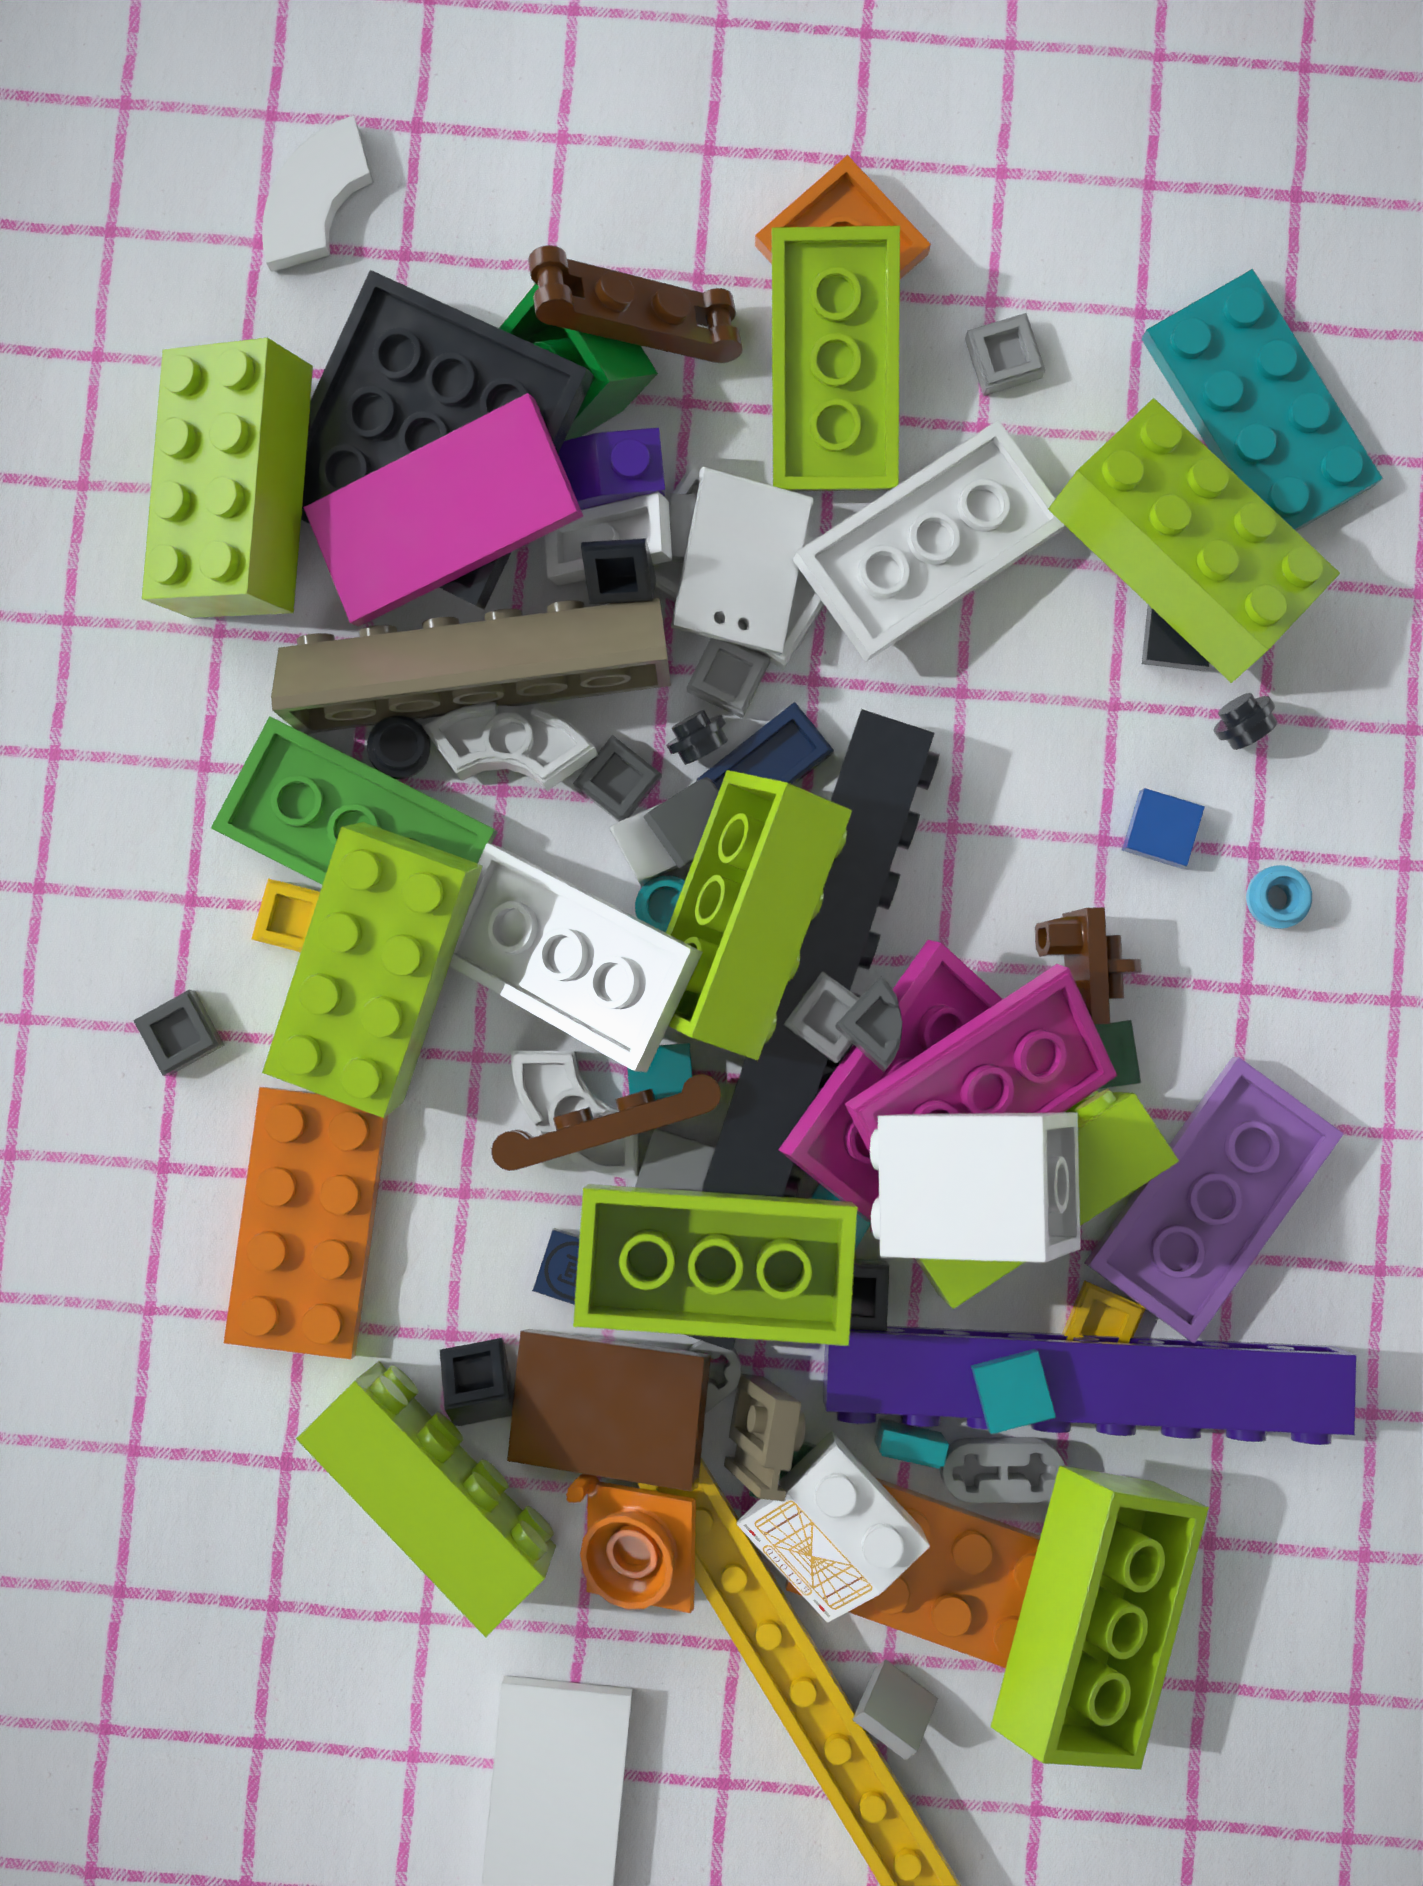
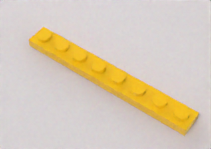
[638,1457,962,1886]

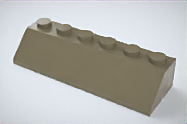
[271,598,671,734]

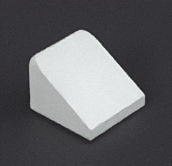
[609,803,678,887]

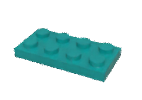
[1141,269,1383,531]

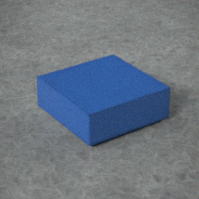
[1122,788,1205,869]

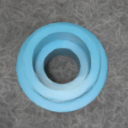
[1246,865,1312,929]

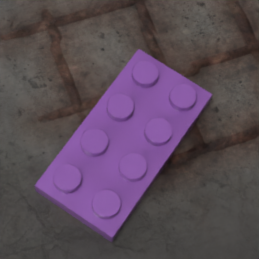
[1084,1057,1344,1343]

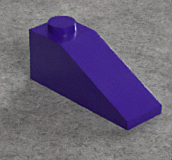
[558,427,665,510]

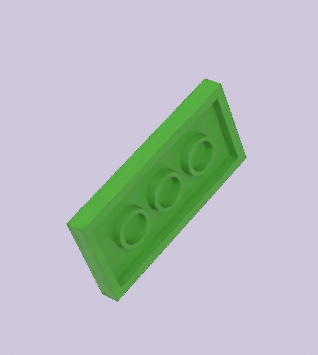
[211,716,498,885]

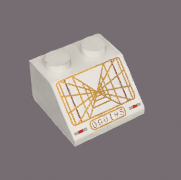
[737,1431,930,1623]

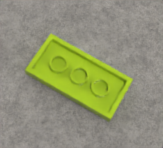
[771,226,900,491]

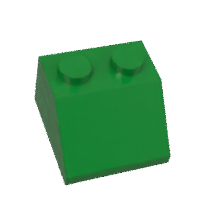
[499,284,658,441]

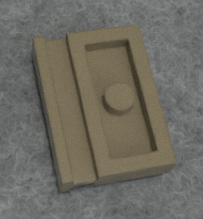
[724,1373,805,1502]

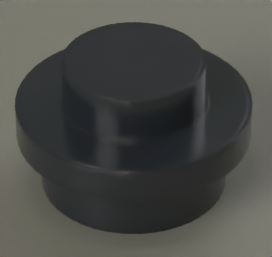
[1213,693,1277,750]
[666,710,728,765]
[367,716,431,779]

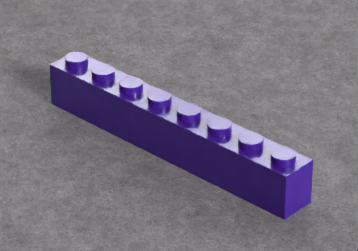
[823,1326,1356,1445]

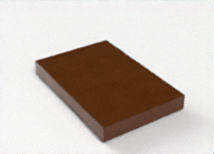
[507,1329,711,1491]

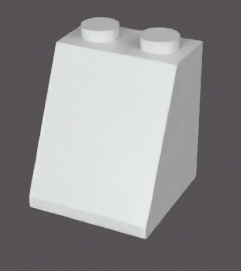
[870,1113,1080,1262]

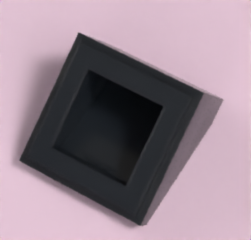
[581,538,656,605]
[850,1259,890,1331]
[439,1338,514,1426]

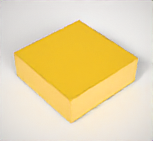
[251,878,320,952]
[1062,1280,1145,1343]

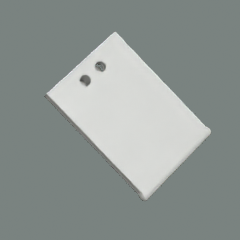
[671,467,814,655]

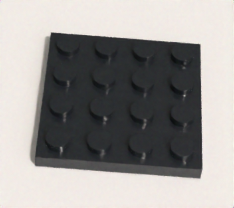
[301,270,594,610]

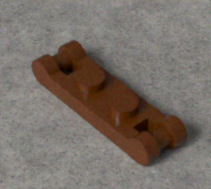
[528,245,743,363]
[491,1074,721,1171]

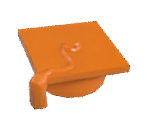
[566,1474,696,1613]

